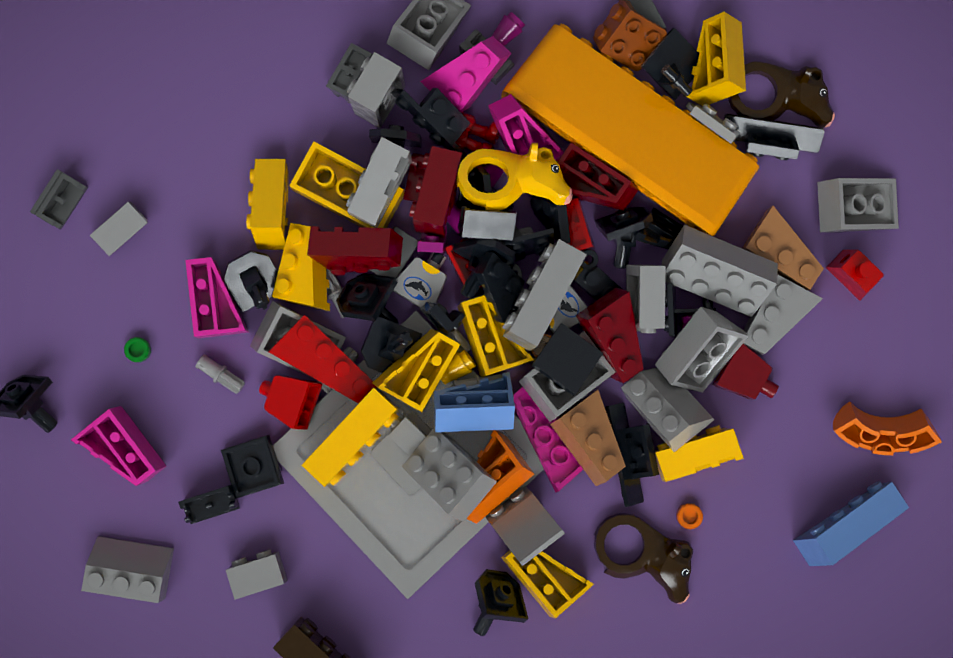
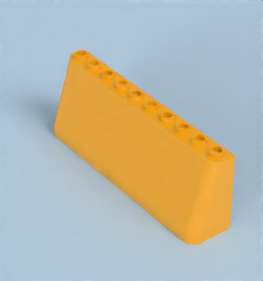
[501,23,759,237]

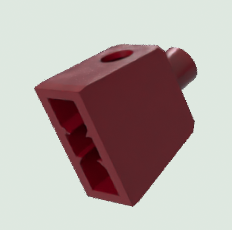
[712,344,779,400]

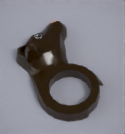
[728,61,835,128]
[594,513,693,604]

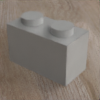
[226,549,288,600]

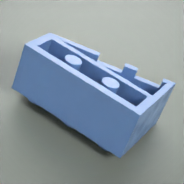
[434,372,515,432]

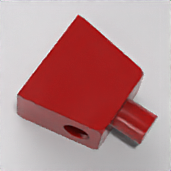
[825,249,884,301]
[259,375,323,430]

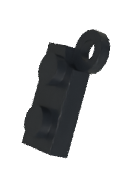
[573,249,622,301]

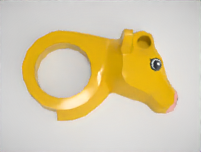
[456,143,573,211]

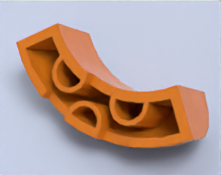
[833,401,942,456]

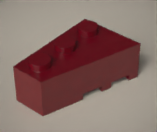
[557,143,638,211]
[409,146,463,239]
[307,226,403,275]
[576,287,644,384]

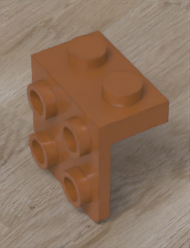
[593,0,667,71]

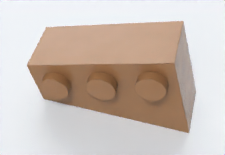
[742,206,824,290]
[550,390,626,486]

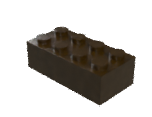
[273,617,351,658]

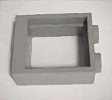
[626,265,666,333]

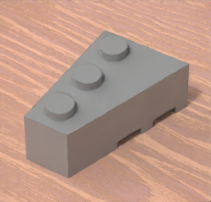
[346,137,412,228]
[743,274,823,355]

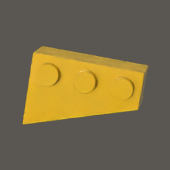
[687,11,746,106]
[272,223,330,311]
[372,329,460,412]

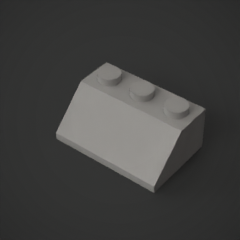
[655,307,749,392]
[621,368,714,452]
[81,536,174,603]

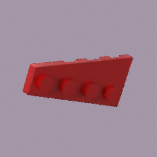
[268,315,377,404]

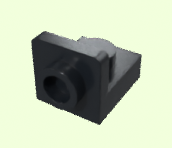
[420,302,466,333]

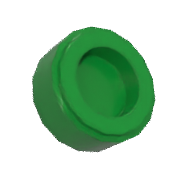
[124,337,151,362]

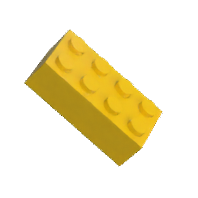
[289,141,405,228]
[301,388,399,487]

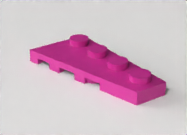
[513,387,583,493]

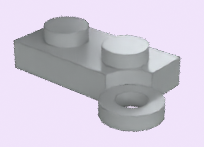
[686,102,740,144]

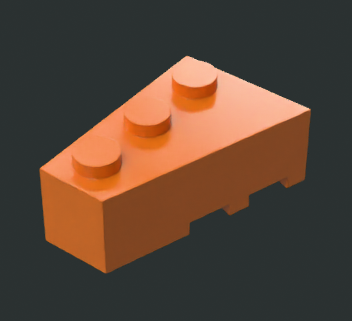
[467,430,534,524]

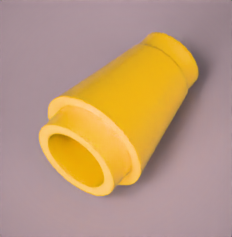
[441,350,476,385]

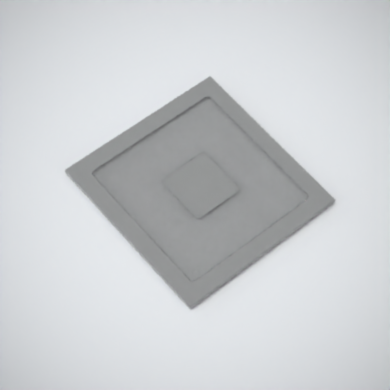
[273,311,544,599]

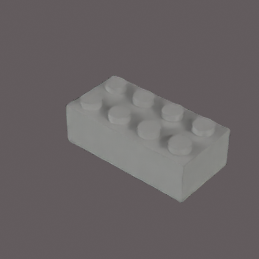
[661,225,778,317]
[502,239,587,351]

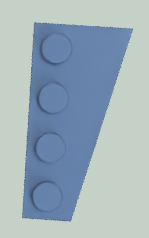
[793,481,909,566]

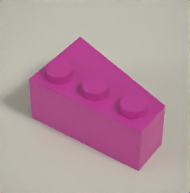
[420,36,512,113]
[488,94,564,161]
[185,257,249,338]
[71,406,167,486]

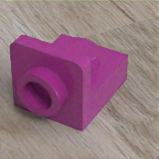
[417,225,447,253]

